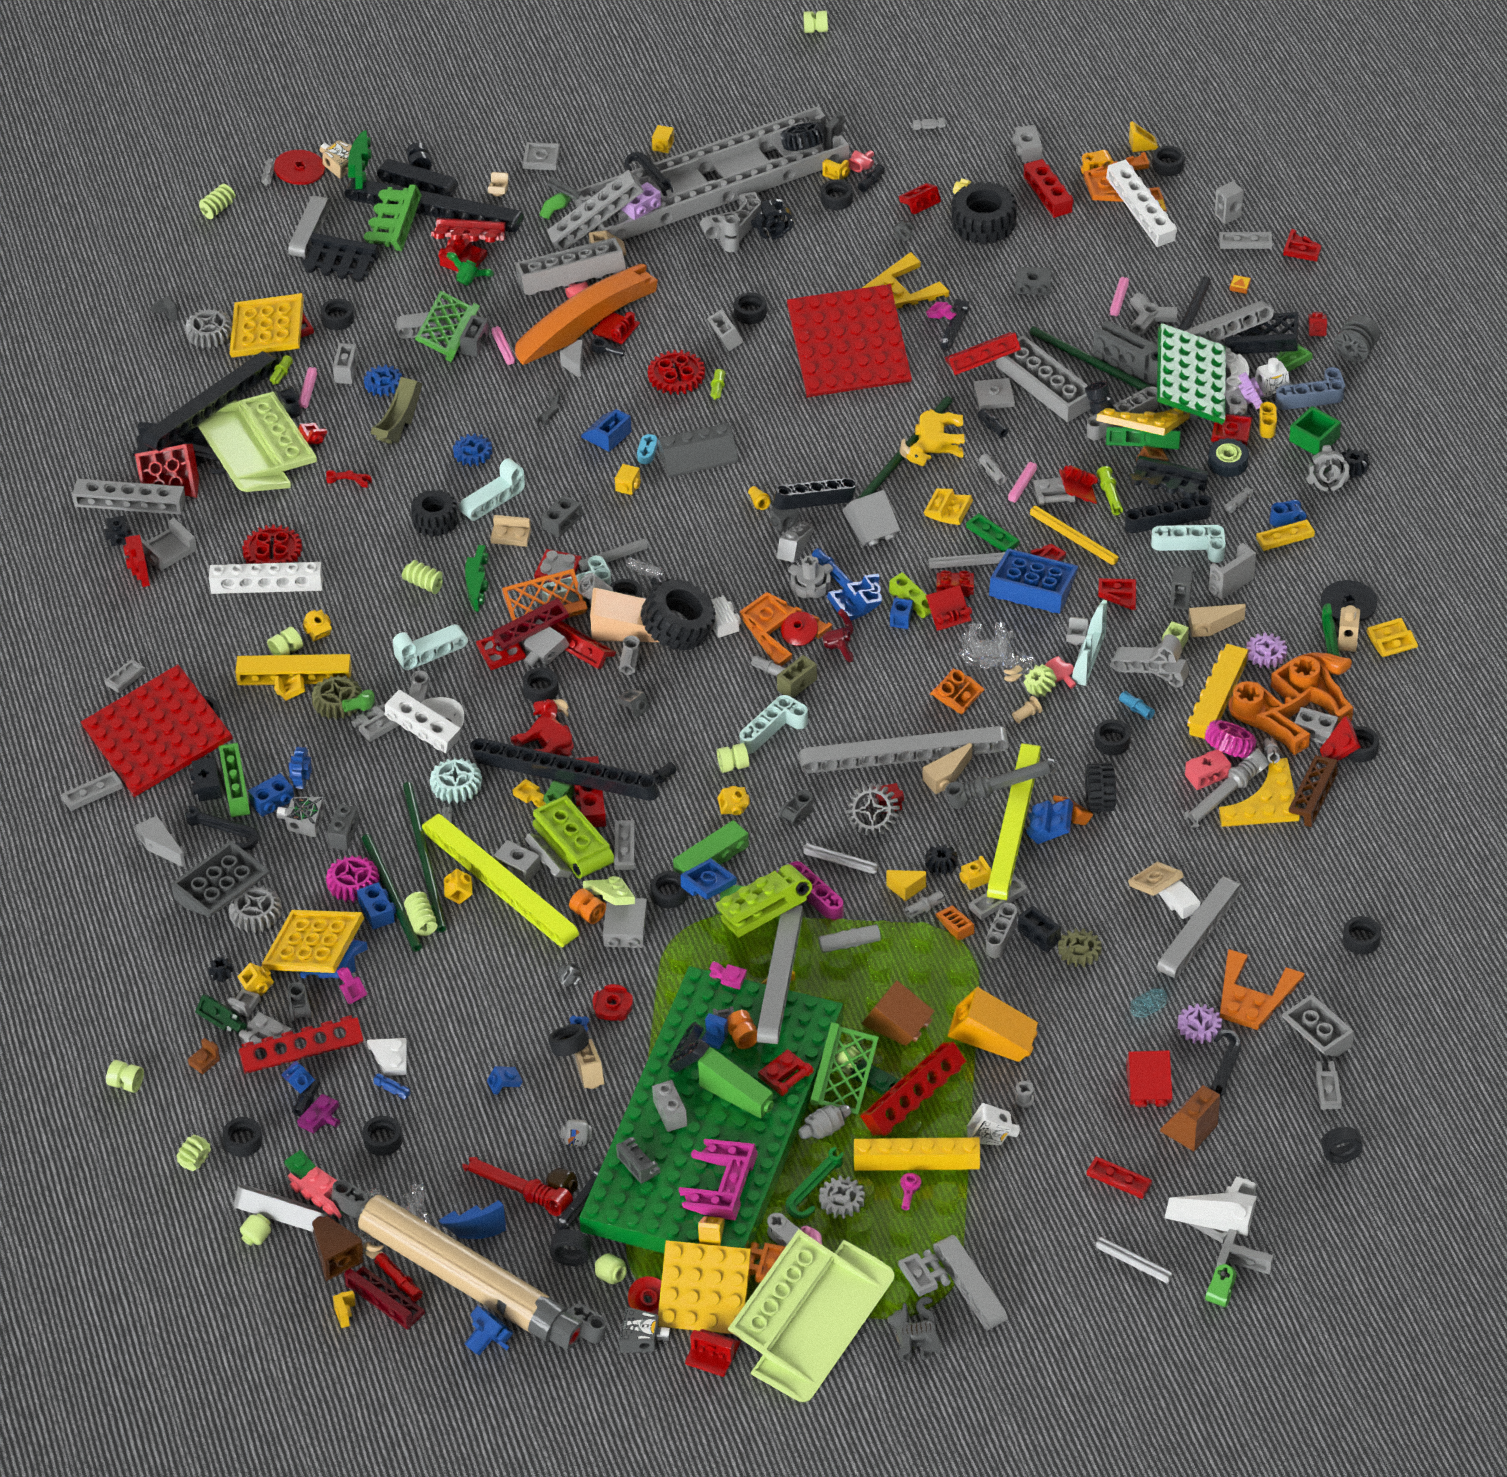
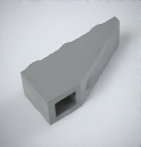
[777,521,815,563]
[136,816,186,867]

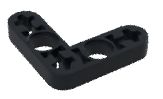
[667,1022,709,1073]

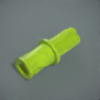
[270,355,293,385]
[710,369,726,400]

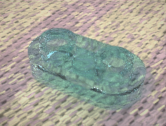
[1130,988,1167,1018]

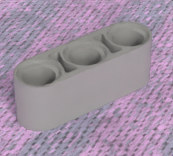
[396,311,448,339]
[986,903,1017,958]

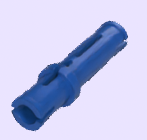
[812,548,854,589]

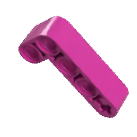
[777,861,844,922]

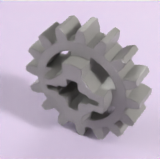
[819,1176,865,1219]

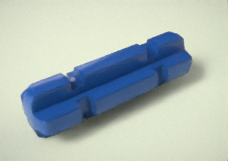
[373,1073,410,1099]

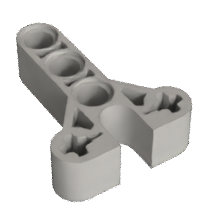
[1110,634,1189,688]

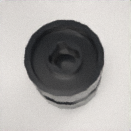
[406,142,432,170]
[1085,381,1114,414]

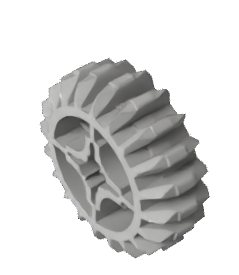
[185,308,232,349]
[847,783,900,836]
[228,885,282,933]

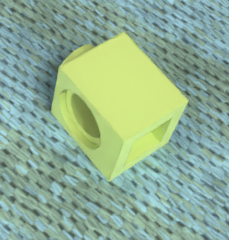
[1162,622,1189,649]

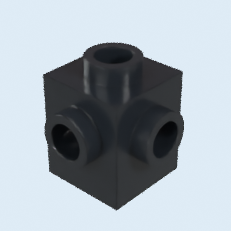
[104,515,132,547]

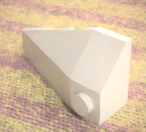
[1165,1192,1257,1236]

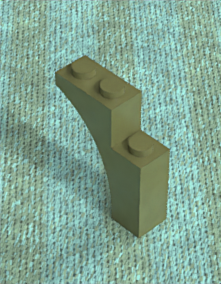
[370,377,423,445]

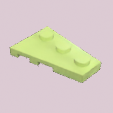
[583,876,635,905]

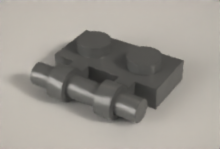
[823,111,845,151]

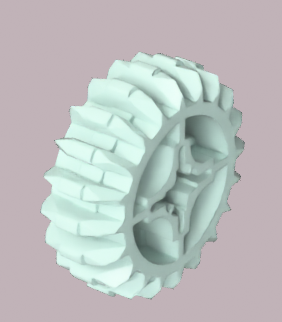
[430,757,482,804]

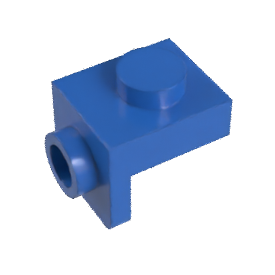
[487,1066,523,1095]

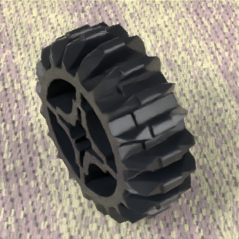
[781,122,826,151]

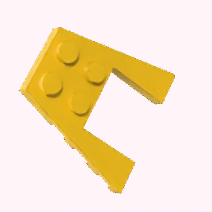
[862,252,949,309]

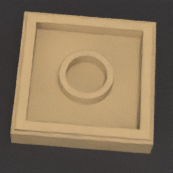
[1128,862,1184,896]

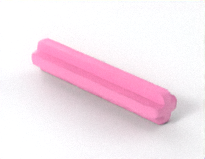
[1110,277,1129,316]
[491,326,516,365]
[299,367,317,408]
[1008,462,1037,503]

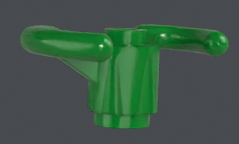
[447,252,495,286]

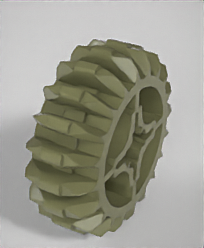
[311,675,362,720]

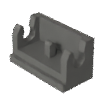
[616,1137,660,1184]

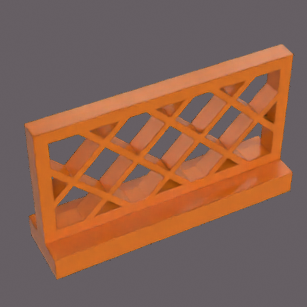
[502,569,587,621]

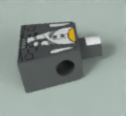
[619,1307,671,1353]

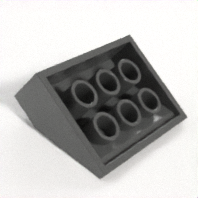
[171,840,270,917]

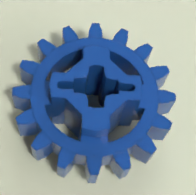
[364,364,402,397]
[453,433,492,467]
[289,747,312,789]

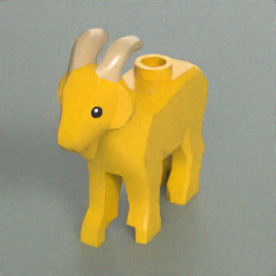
[899,409,965,466]

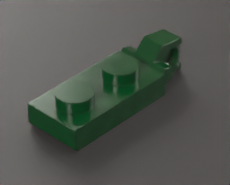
[195,994,247,1032]

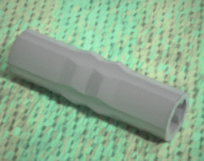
[818,924,881,953]

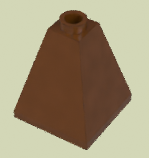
[312,1216,364,1281]

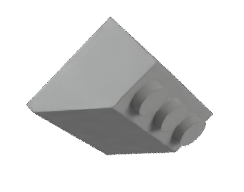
[1282,994,1354,1057]

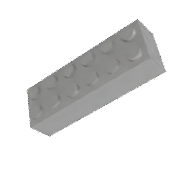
[515,237,626,295]
[996,335,1091,423]

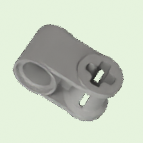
[767,1213,802,1246]

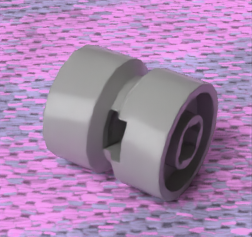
[578,573,613,602]

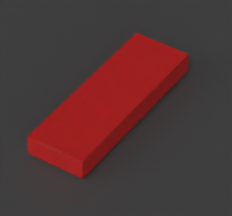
[1086,1156,1152,1199]

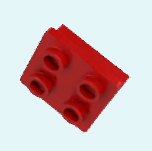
[685,1329,740,1377]

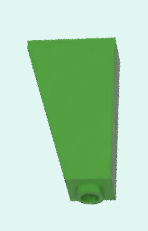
[698,1047,774,1118]

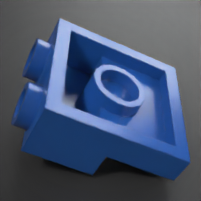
[1026,799,1073,844]
[681,858,737,900]

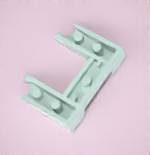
[1072,600,1107,686]

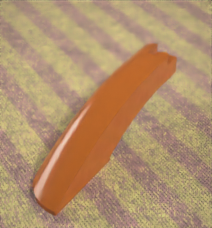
[515,264,658,365]

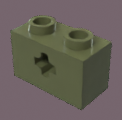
[777,655,817,698]

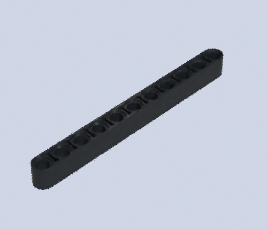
[344,178,524,232]
[142,351,279,451]
[470,738,660,801]

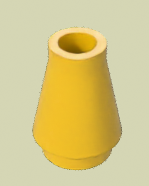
[748,486,771,510]

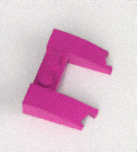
[679,1139,758,1221]

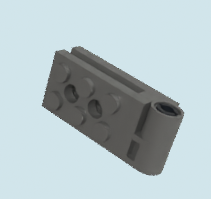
[1093,320,1158,387]

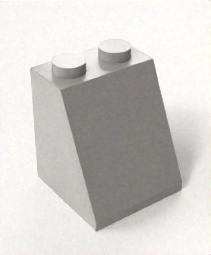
[842,490,900,547]

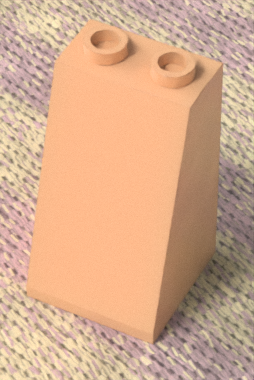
[590,588,659,642]

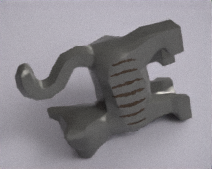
[888,1297,941,1362]

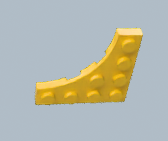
[1097,408,1190,436]
[1219,758,1300,827]

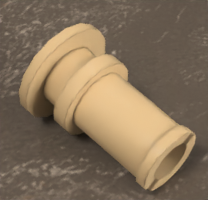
[1012,696,1043,723]

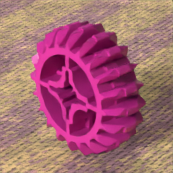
[1204,720,1257,758]
[326,855,379,903]

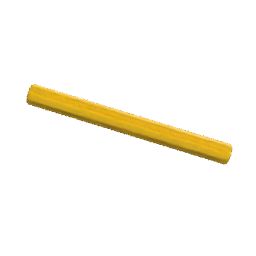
[1030,506,1119,565]

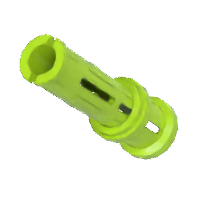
[1096,466,1123,515]

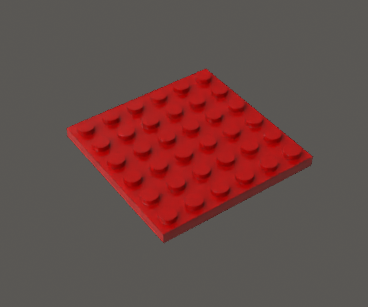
[787,284,912,397]
[81,664,233,797]

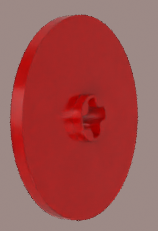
[274,150,325,185]

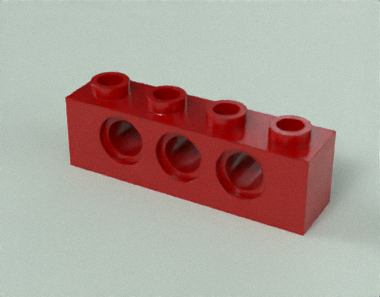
[1024,159,1074,218]
[574,756,606,827]

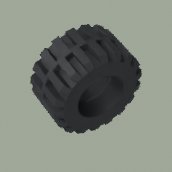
[411,489,458,537]
[1085,763,1116,812]

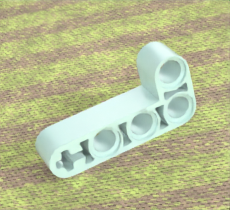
[458,458,525,521]
[1151,525,1225,563]
[541,556,611,604]
[393,624,468,670]
[739,695,808,754]

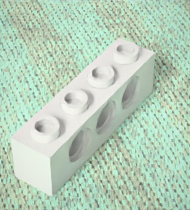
[384,690,461,754]

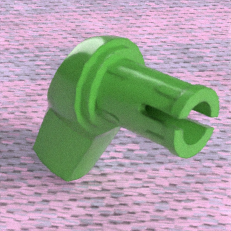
[539,193,572,220]
[342,690,375,712]

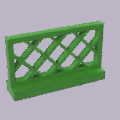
[415,291,480,362]
[810,1022,879,1115]

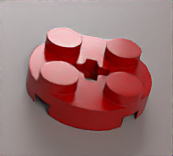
[592,984,633,1021]

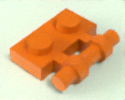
[748,1242,786,1283]

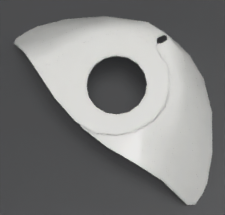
[421,697,464,728]

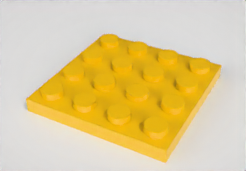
[230,293,304,358]
[262,910,364,973]
[658,1241,751,1334]

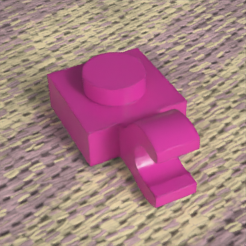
[926,302,956,320]
[709,962,747,990]
[337,967,367,1004]

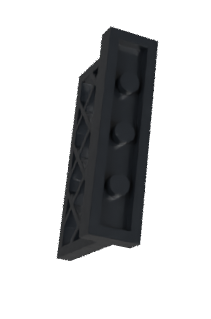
[1225,312,1299,354]

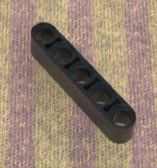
[377,159,458,197]
[773,478,857,510]
[1125,495,1212,533]

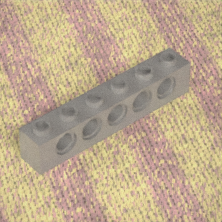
[547,170,644,251]
[72,479,186,515]

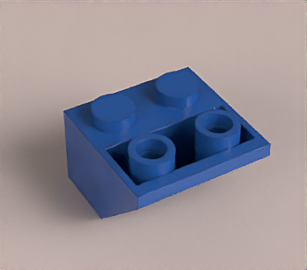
[581,409,632,452]

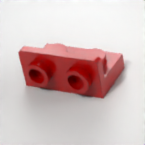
[898,183,941,214]

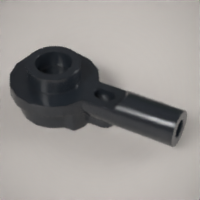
[590,337,625,357]

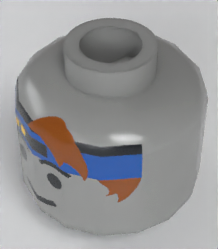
[560,1119,592,1147]

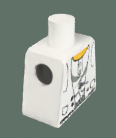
[1255,358,1290,400]
[967,1103,1020,1145]

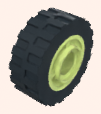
[1208,438,1249,478]

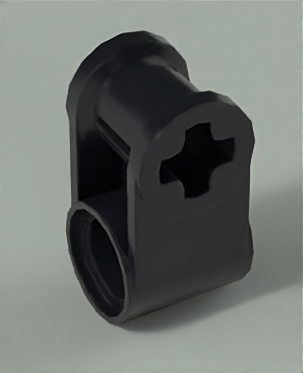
[274,386,301,418]

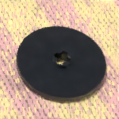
[1321,580,1377,622]

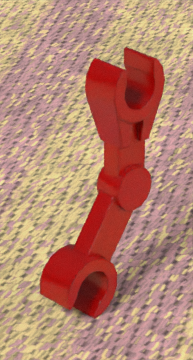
[326,470,372,488]

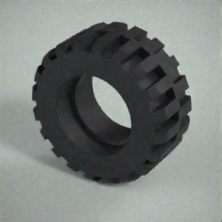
[951,181,1017,244]
[641,579,716,651]

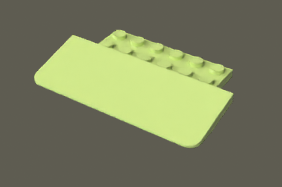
[197,392,317,492]
[728,1229,894,1402]

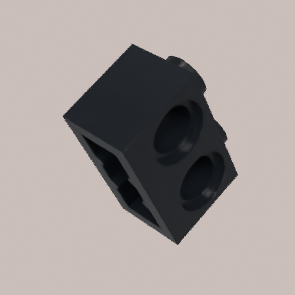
[1018,905,1061,953]

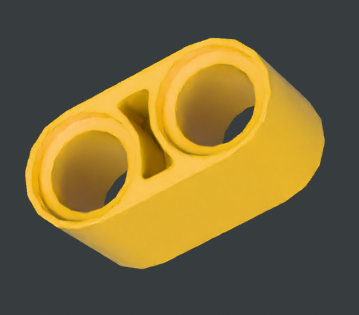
[1259,402,1277,439]

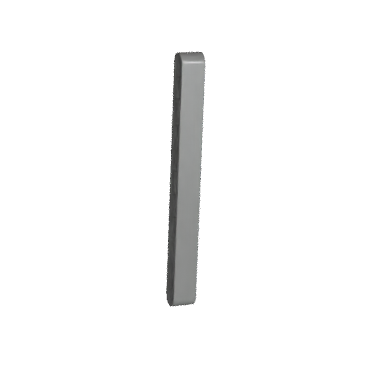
[799,726,1009,773]
[757,905,803,1044]

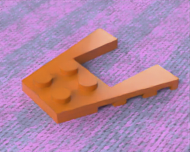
[1083,152,1164,202]
[740,592,832,666]
[1220,949,1305,1030]

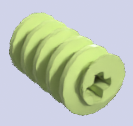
[199,184,236,219]
[402,560,443,594]
[404,892,438,936]

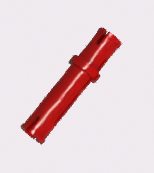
[374,1252,423,1302]

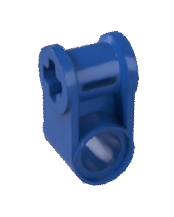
[1269,500,1307,527]

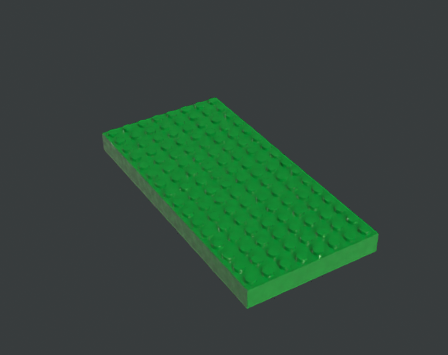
[579,966,844,1254]

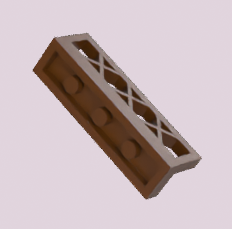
[1289,755,1338,827]

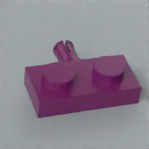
[297,1094,340,1134]

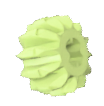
[1024,664,1057,697]
[177,1134,211,1171]

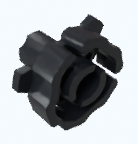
[751,199,794,240]

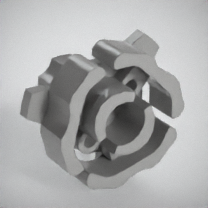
[1306,445,1350,491]
[788,555,833,598]

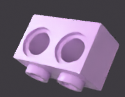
[622,182,661,220]

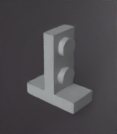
[1216,1229,1273,1276]

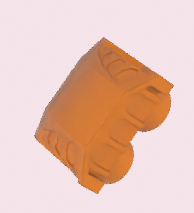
[930,668,985,714]

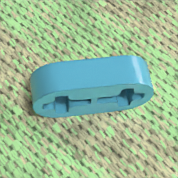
[637,434,658,464]

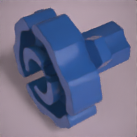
[464,1304,513,1356]

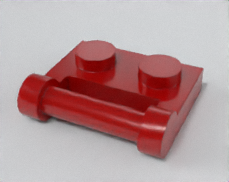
[758,1049,814,1096]

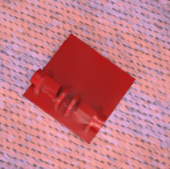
[592,311,640,344]
[1059,465,1098,504]
[936,571,974,597]
[926,585,972,631]

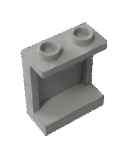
[141,518,197,571]
[1209,543,1256,600]
[603,898,647,948]

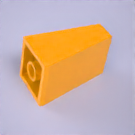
[948,987,1038,1062]

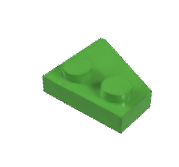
[1276,345,1313,372]

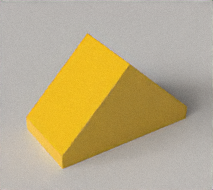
[1129,121,1158,152]
[886,870,926,901]
[698,1216,725,1246]

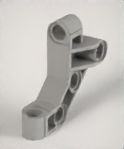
[700,192,761,252]

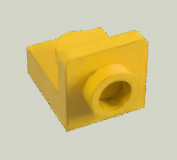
[822,159,850,180]
[333,1291,356,1328]

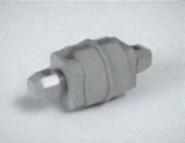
[798,1105,851,1139]

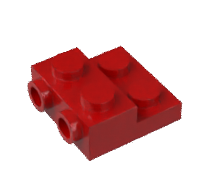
[438,238,487,272]
[123,534,150,587]

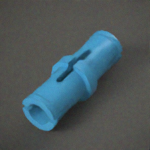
[1119,691,1155,720]

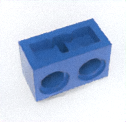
[248,773,294,817]
[357,882,396,930]

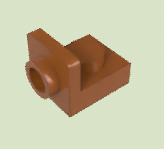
[1136,446,1168,462]
[188,1038,220,1075]

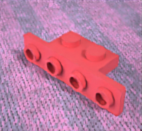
[288,1166,342,1219]

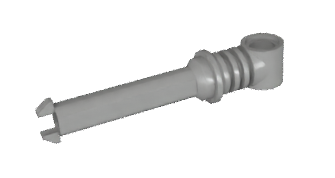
[1184,748,1270,828]

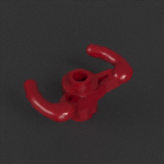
[823,609,854,663]

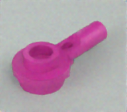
[900,1173,921,1210]

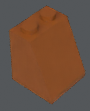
[861,980,934,1046]
[1160,1085,1220,1151]

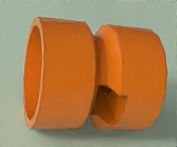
[569,888,606,924]
[727,1010,758,1049]

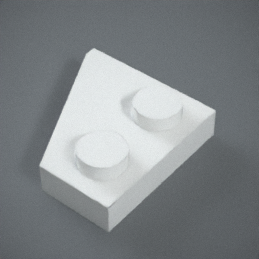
[367,1038,407,1076]

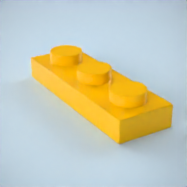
[1256,520,1315,551]

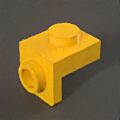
[274,674,305,701]

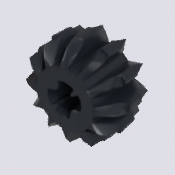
[1339,448,1370,478]
[925,843,958,877]

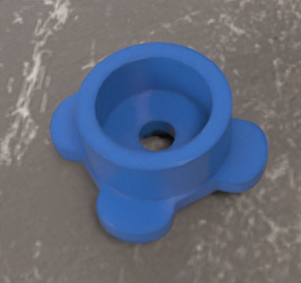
[569,1016,589,1032]

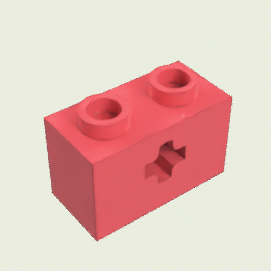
[1185,750,1231,790]

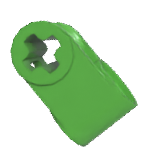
[544,780,574,804]
[1205,1264,1237,1307]

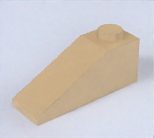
[1188,604,1246,637]
[923,743,972,794]
[574,1039,604,1089]

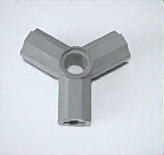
[1130,292,1177,336]

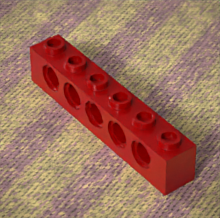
[238,1015,364,1074]
[860,1041,966,1136]

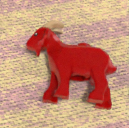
[510,699,574,756]

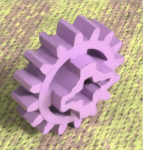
[1238,372,1264,410]
[1246,632,1287,668]
[1177,1004,1222,1044]

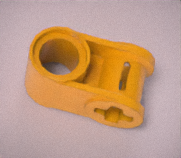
[1080,150,1114,174]

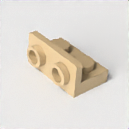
[491,515,531,547]

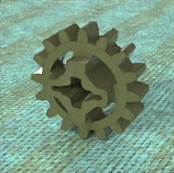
[1058,928,1102,967]

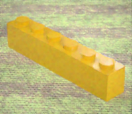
[1187,644,1248,739]
[235,654,352,685]
[854,1137,980,1171]

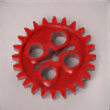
[647,350,705,395]
[242,524,303,564]

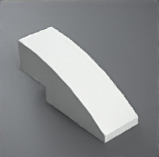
[1159,880,1200,919]

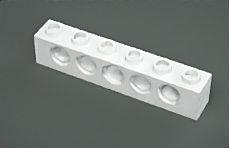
[1106,159,1177,247]
[209,562,323,594]

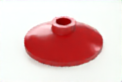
[781,612,818,646]
[628,1276,662,1315]

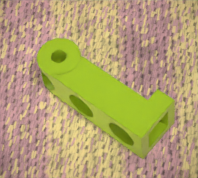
[889,572,931,618]

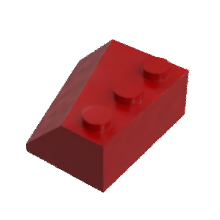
[135,444,199,498]

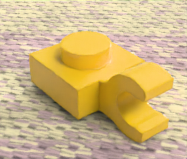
[512,779,546,808]

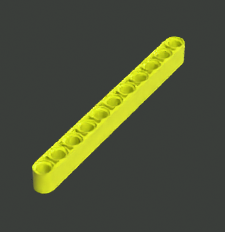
[987,743,1041,900]
[422,814,579,947]

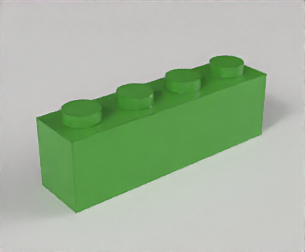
[219,743,250,817]
[673,820,749,874]

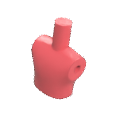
[848,150,874,173]
[565,281,589,298]
[1045,656,1076,689]

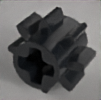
[208,957,234,982]

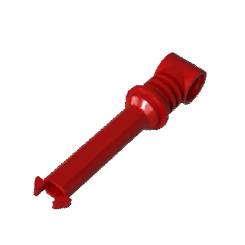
[462,1157,573,1216]

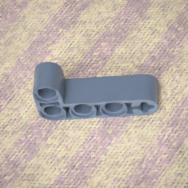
[1275,367,1345,410]

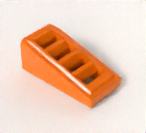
[1053,795,1093,825]
[936,906,974,942]

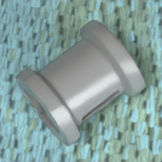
[1015,1081,1034,1108]

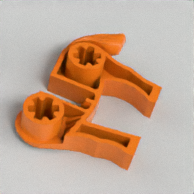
[1228,652,1354,755]

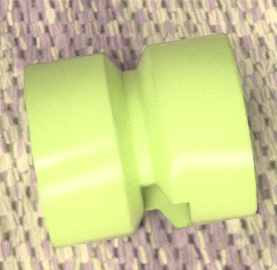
[804,10,828,33]
[267,627,303,655]
[717,743,749,773]
[106,1060,144,1093]

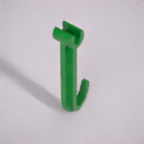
[1322,603,1340,657]
[785,1147,844,1219]

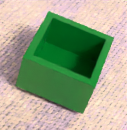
[1289,406,1341,455]

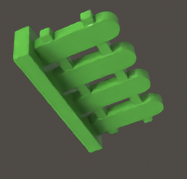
[364,185,422,251]

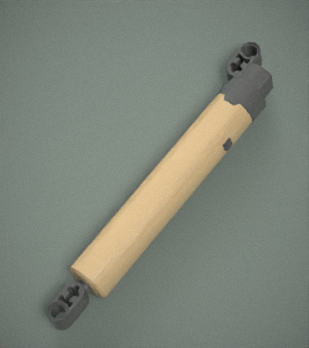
[331,1180,606,1350]

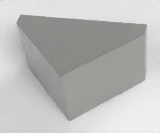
[560,340,583,377]

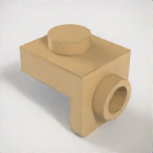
[488,172,508,196]

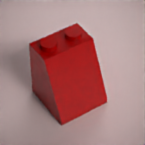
[1126,1050,1172,1107]

